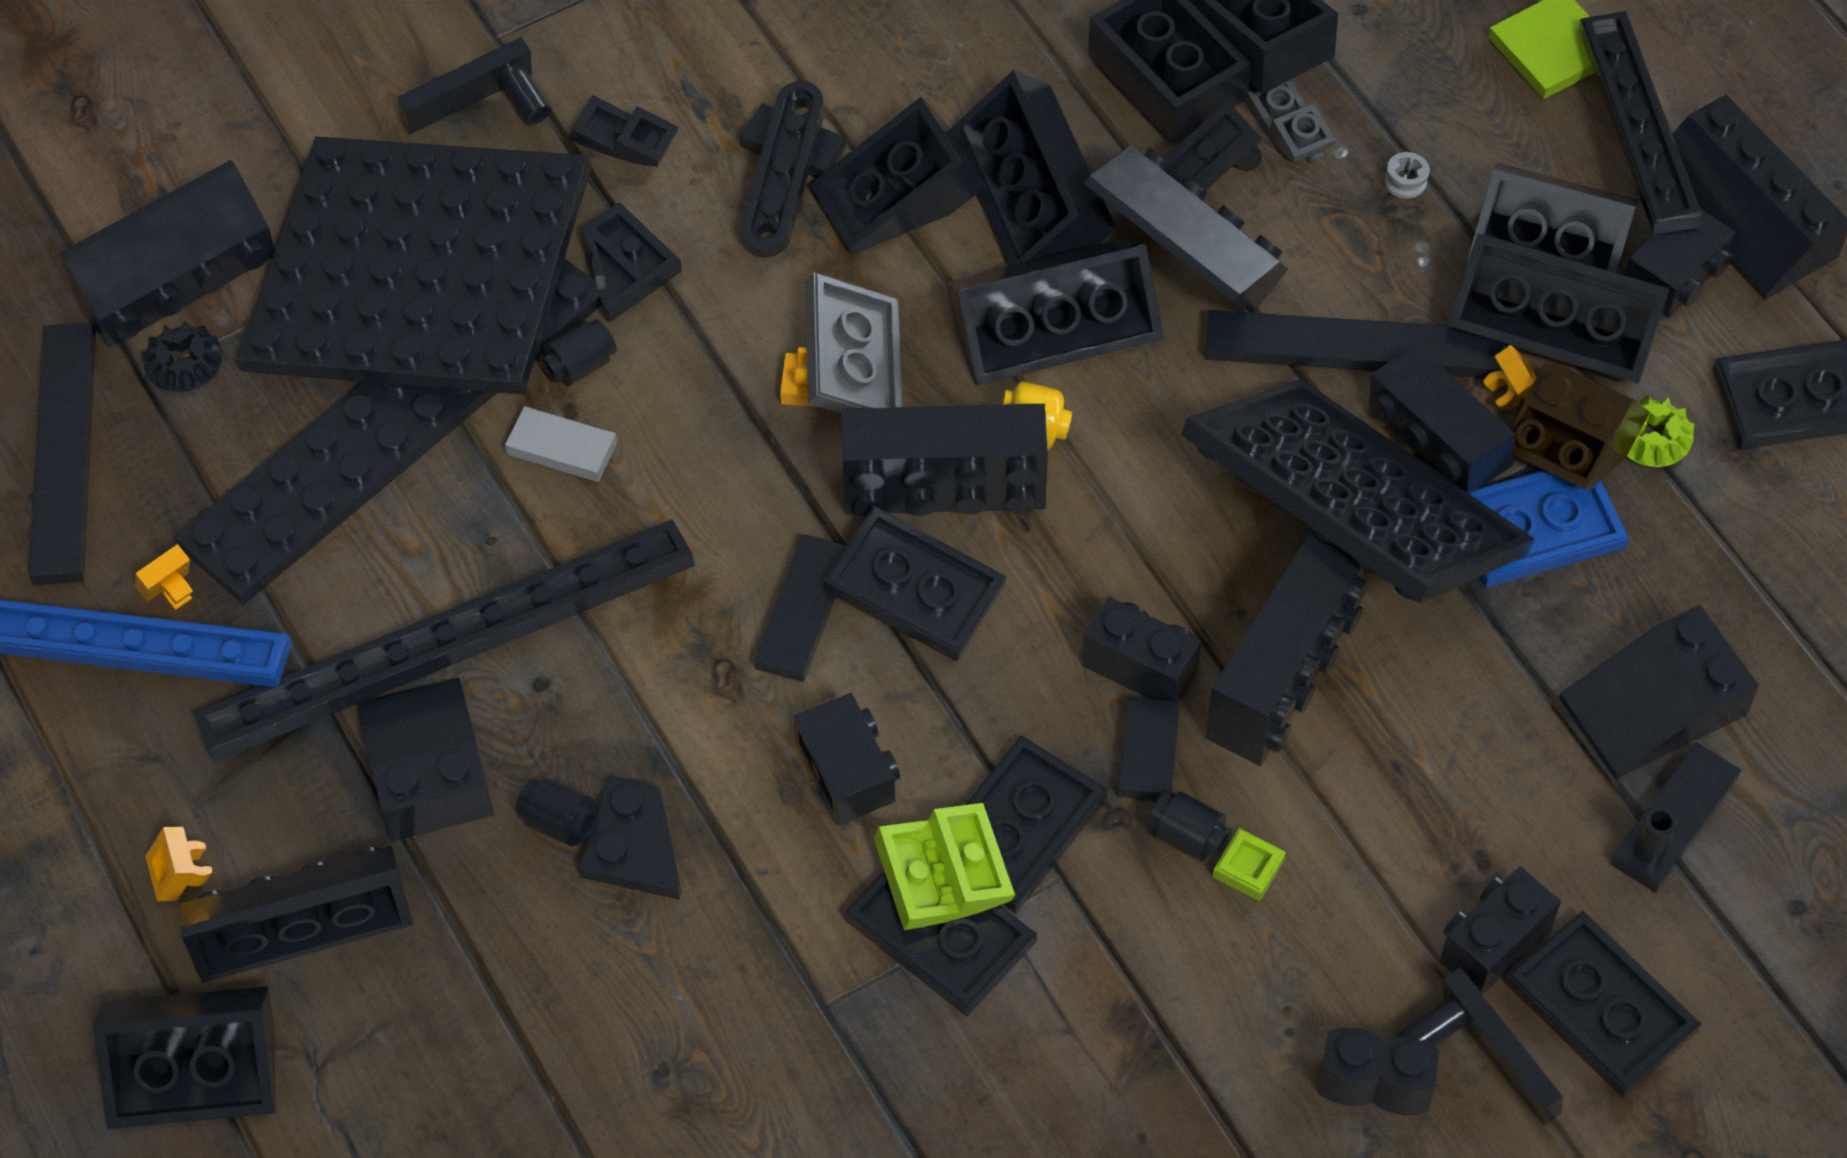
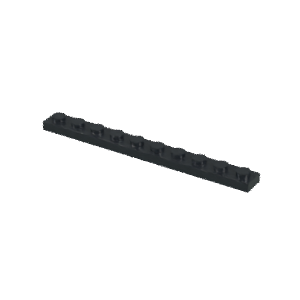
[193,519,695,762]

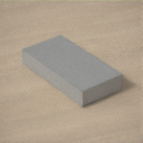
[505,406,617,482]

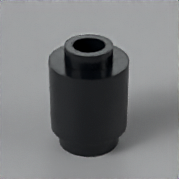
[540,319,617,386]
[516,779,598,846]
[1147,790,1231,862]

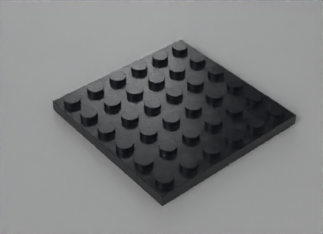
[237,136,591,395]

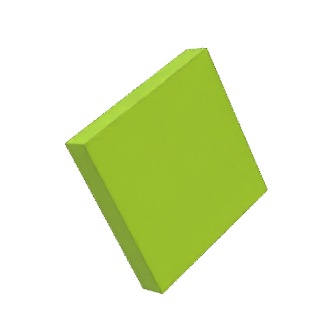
[1488,0,1595,100]

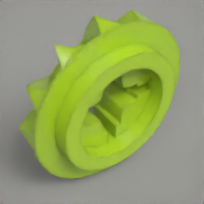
[1627,394,1695,467]

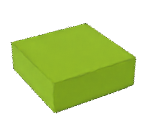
[1213,828,1286,902]

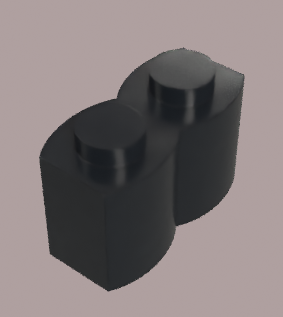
[1318,1028,1440,1115]

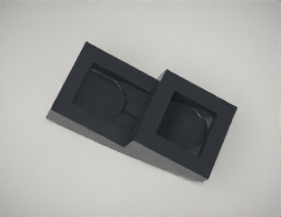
[570,95,679,167]

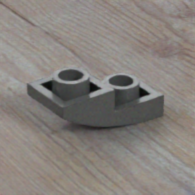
[1245,80,1336,162]

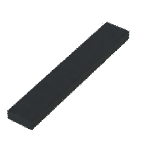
[1579,11,1703,235]
[1206,310,1503,378]
[29,322,96,585]

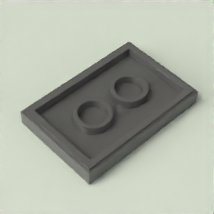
[805,273,902,413]

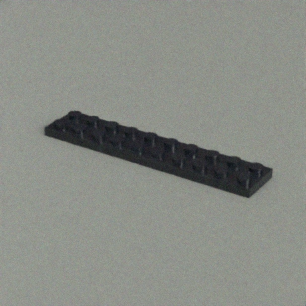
[173,258,602,606]

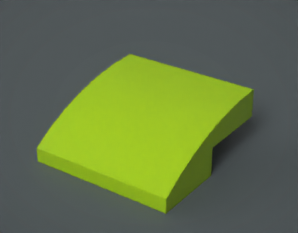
[873,803,1015,930]

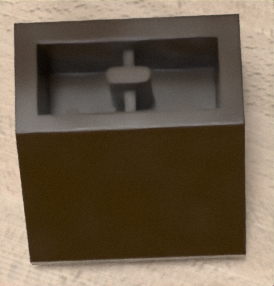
[1511,359,1650,492]

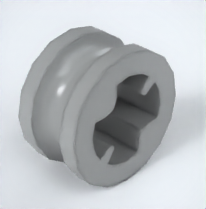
[1384,152,1430,199]

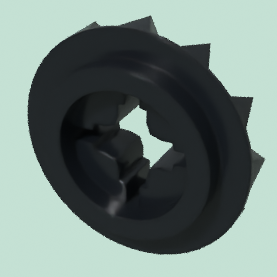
[142,321,222,392]

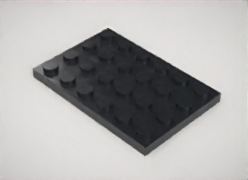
[1181,379,1535,604]

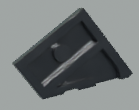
[582,202,682,322]
[579,776,681,900]

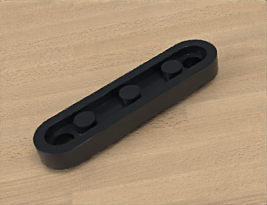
[741,81,825,257]

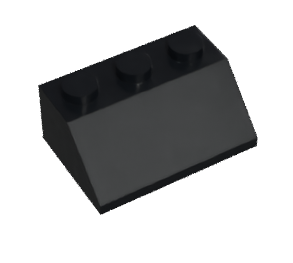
[1467,162,1639,273]
[93,986,276,1129]

